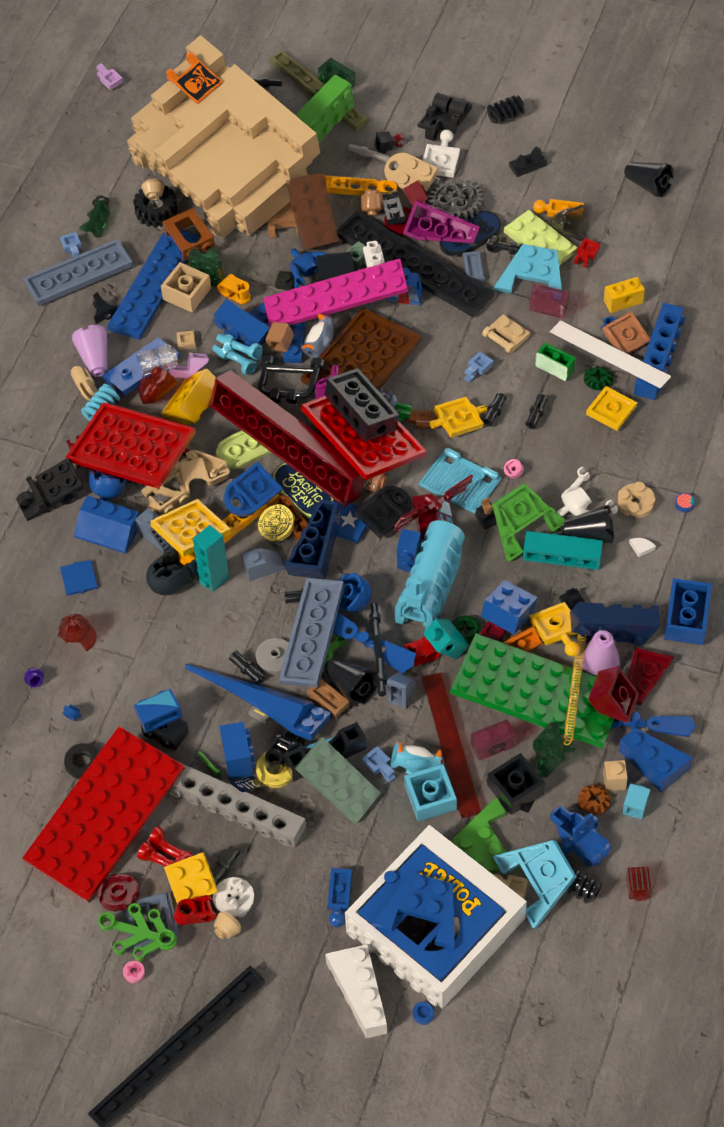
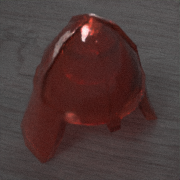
[139,365,178,404]
[57,614,97,651]

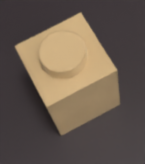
[603,760,628,791]

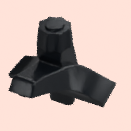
[93,292,118,324]

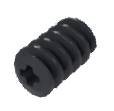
[487,95,525,124]
[568,865,603,904]

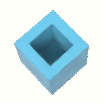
[622,784,650,820]

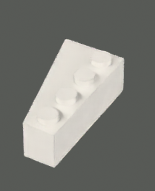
[325,945,387,1038]

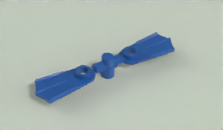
[332,612,416,674]
[611,712,696,737]

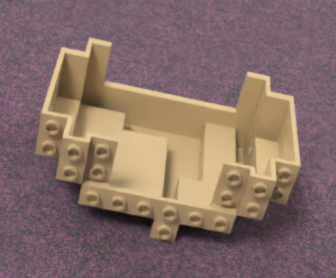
[127,35,320,239]

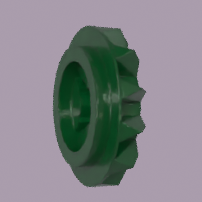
[584,365,613,390]
[452,615,482,644]

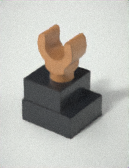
[475,497,497,530]

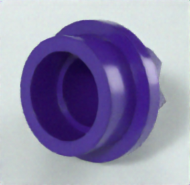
[24,667,44,687]

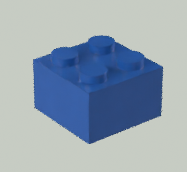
[481,580,538,634]
[219,722,256,780]

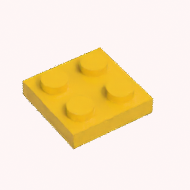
[586,386,637,431]
[164,852,219,904]

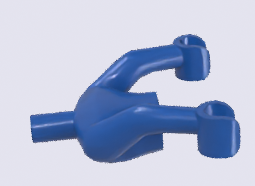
[289,248,327,288]

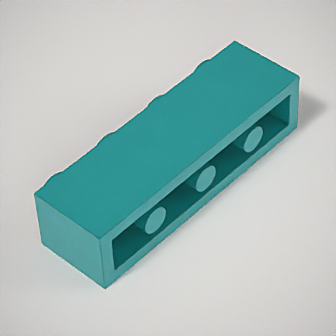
[193,524,229,592]
[523,531,603,570]

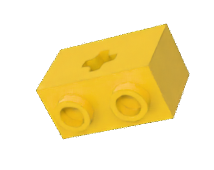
[604,277,645,313]

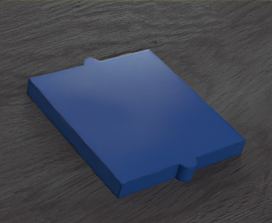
[60,560,98,596]

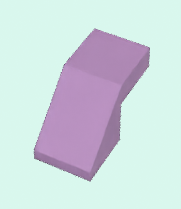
[169,353,209,378]

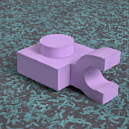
[96,63,123,90]

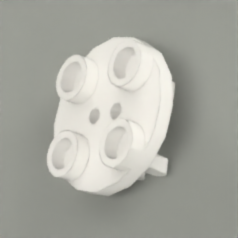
[213,877,255,918]

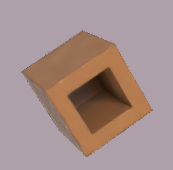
[266,323,294,352]

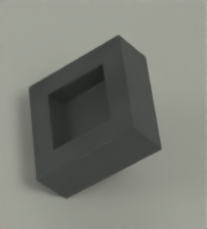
[275,271,295,291]

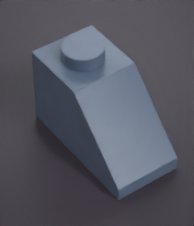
[241,548,285,581]
[387,673,415,708]

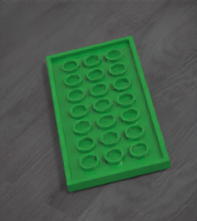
[450,634,614,749]

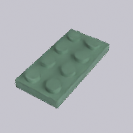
[295,737,381,824]

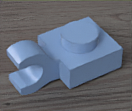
[60,232,82,258]
[464,352,494,383]
[362,746,396,783]

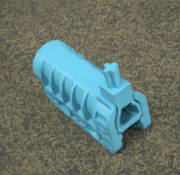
[395,520,465,630]

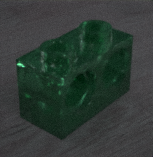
[318,58,356,88]

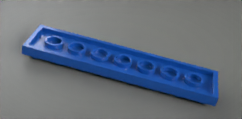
[107,230,199,340]

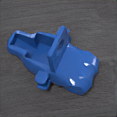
[550,806,612,867]

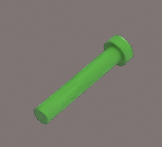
[197,751,222,777]

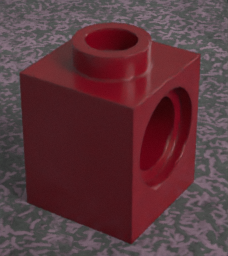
[403,180,429,206]

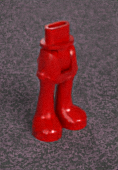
[137,826,194,867]

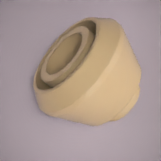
[141,179,165,200]
[214,911,241,939]

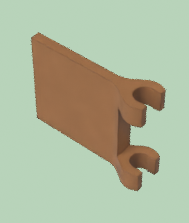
[267,201,299,238]

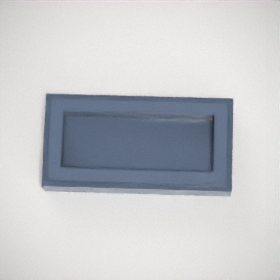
[463,251,484,282]

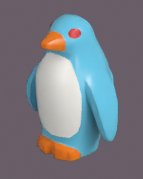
[391,742,444,774]

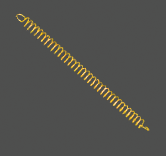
[564,634,587,745]

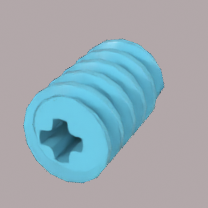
[81,384,120,421]

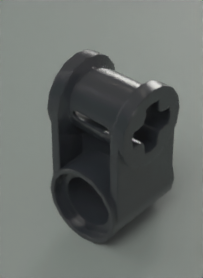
[265,734,298,775]

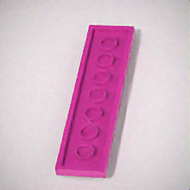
[264,259,408,328]

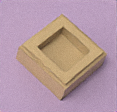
[176,330,196,350]

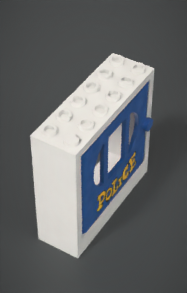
[345,825,527,1009]

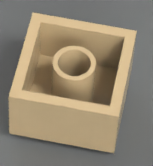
[161,262,211,313]

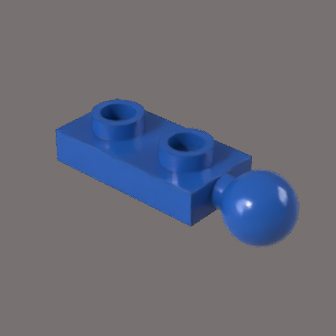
[327,868,352,927]

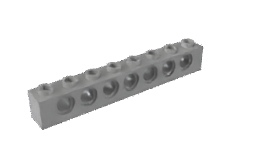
[169,762,306,848]

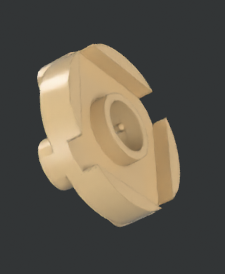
[617,482,655,518]

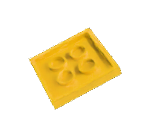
[150,499,231,557]

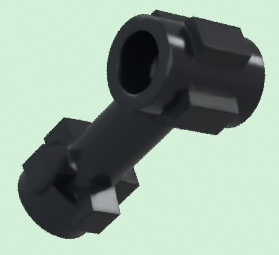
[486,236,520,255]

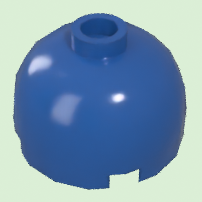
[89,470,127,501]
[339,573,372,612]

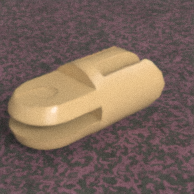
[71,366,98,401]

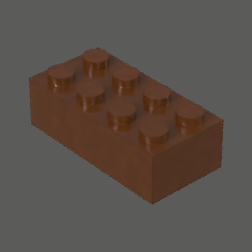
[286,172,339,249]

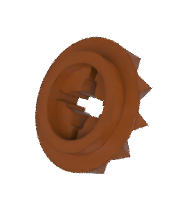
[578,783,611,815]

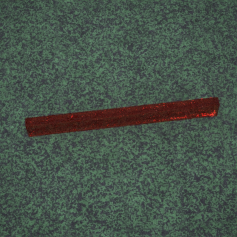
[422,673,481,819]

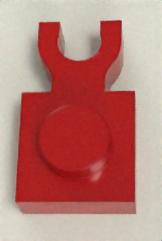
[574,238,600,268]

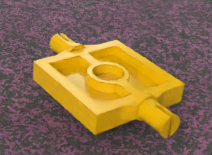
[430,397,487,438]

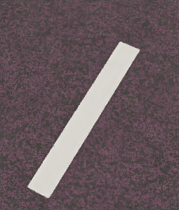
[550,321,671,388]

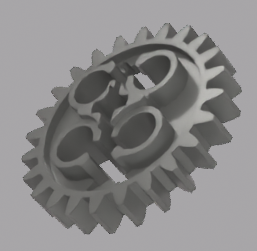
[428,179,484,221]

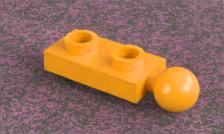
[533,199,584,220]

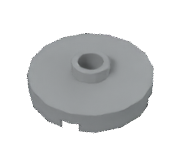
[255,638,289,675]

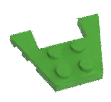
[492,483,565,562]
[452,797,521,873]

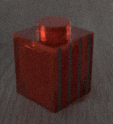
[626,867,651,901]

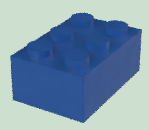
[664,578,712,645]

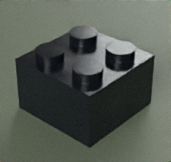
[487,753,545,815]

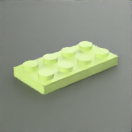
[504,210,578,266]

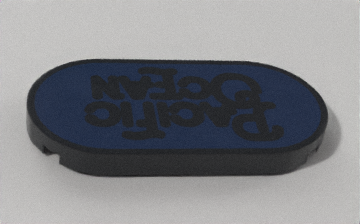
[439,211,501,257]

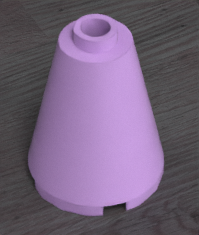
[72,325,107,377]
[581,631,620,676]

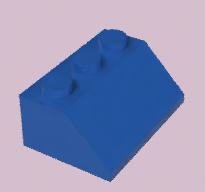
[74,495,139,554]

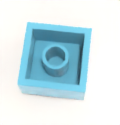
[404,764,457,822]

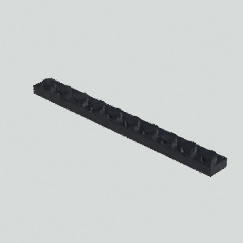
[88,965,265,1127]

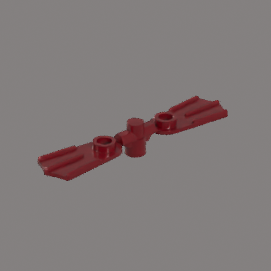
[394,474,473,533]

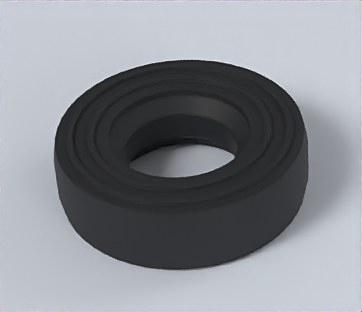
[64,743,99,779]

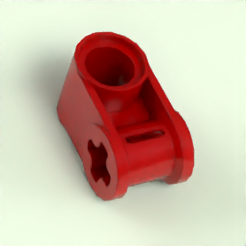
[403,637,440,668]
[173,895,216,926]

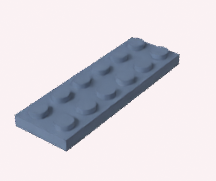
[23,239,133,306]
[279,578,345,688]

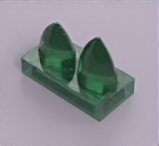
[79,200,111,238]

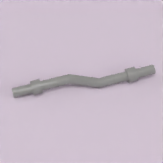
[348,144,440,184]

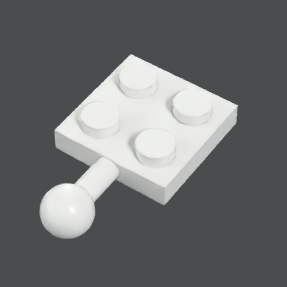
[423,130,460,178]

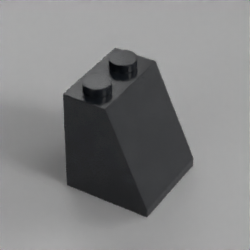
[316,251,358,307]

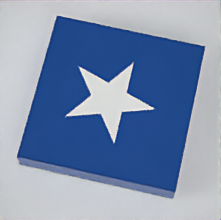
[336,503,367,544]

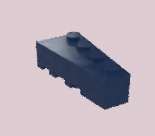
[284,500,342,580]
[570,602,660,645]

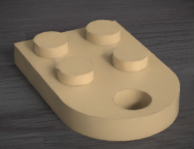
[384,153,439,192]

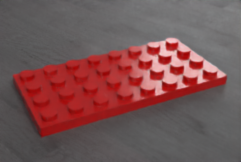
[22,726,185,903]

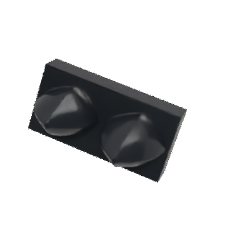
[509,146,547,177]

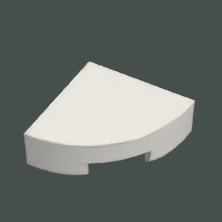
[629,538,656,557]

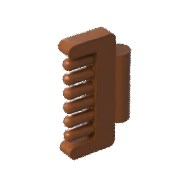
[409,408,438,429]

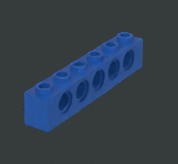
[634,303,686,400]

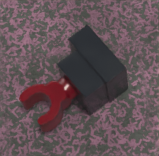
[374,131,405,154]

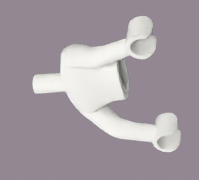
[556,467,618,517]

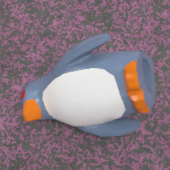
[301,314,334,358]

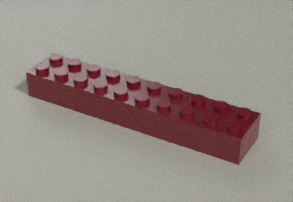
[209,370,365,507]

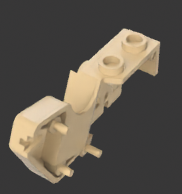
[142,450,230,516]

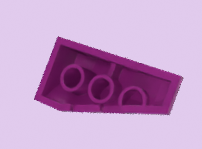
[403,200,480,243]

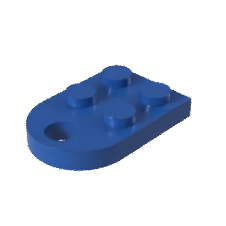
[223,461,283,517]

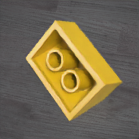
[160,369,216,425]

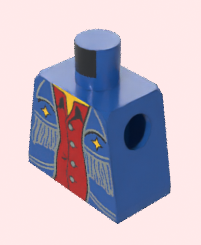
[387,268,423,306]

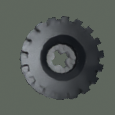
[133,185,178,227]

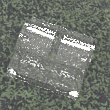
[136,344,178,376]

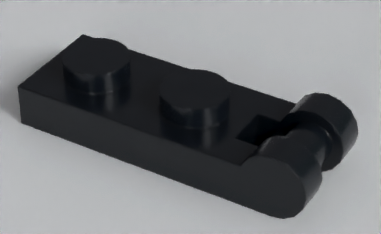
[381,190,405,226]

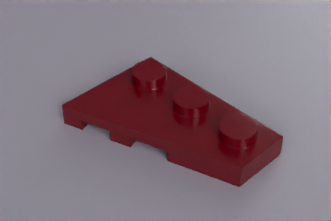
[627,648,674,706]

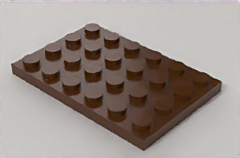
[301,308,422,391]

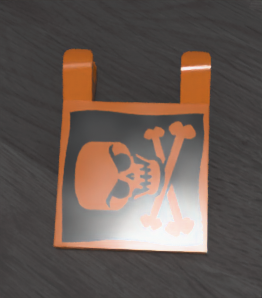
[166,52,222,104]

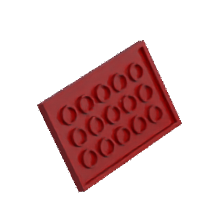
[301,396,427,480]
[65,402,196,489]

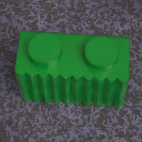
[535,342,576,381]

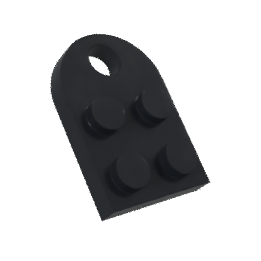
[354,486,412,539]

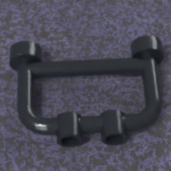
[258,355,326,404]

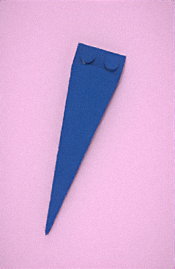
[185,664,332,741]

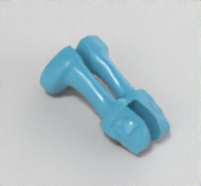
[212,333,263,376]

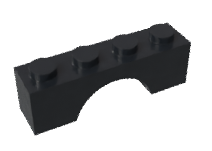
[283,722,367,782]

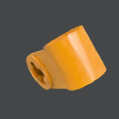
[217,274,251,304]

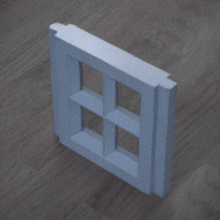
[122,893,180,952]

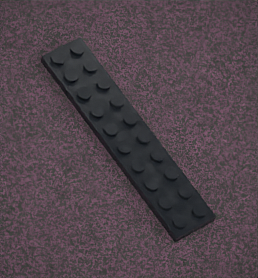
[337,211,494,317]

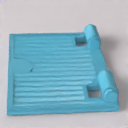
[418,448,502,514]

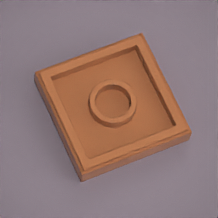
[602,311,650,354]

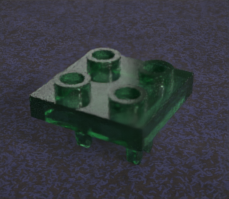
[188,248,224,287]
[533,722,575,778]

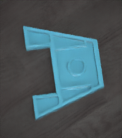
[494,244,563,303]
[493,840,576,929]

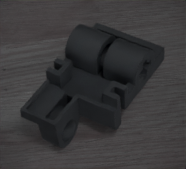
[418,92,472,141]
[16,458,84,521]

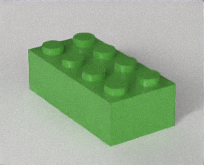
[296,75,354,143]

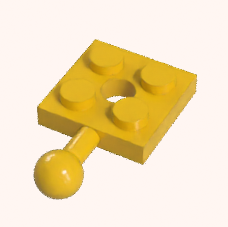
[529,602,580,657]

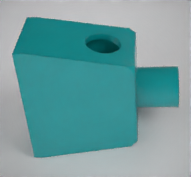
[424,619,470,659]

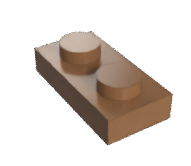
[307,679,350,718]

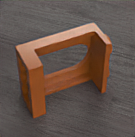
[163,208,214,261]

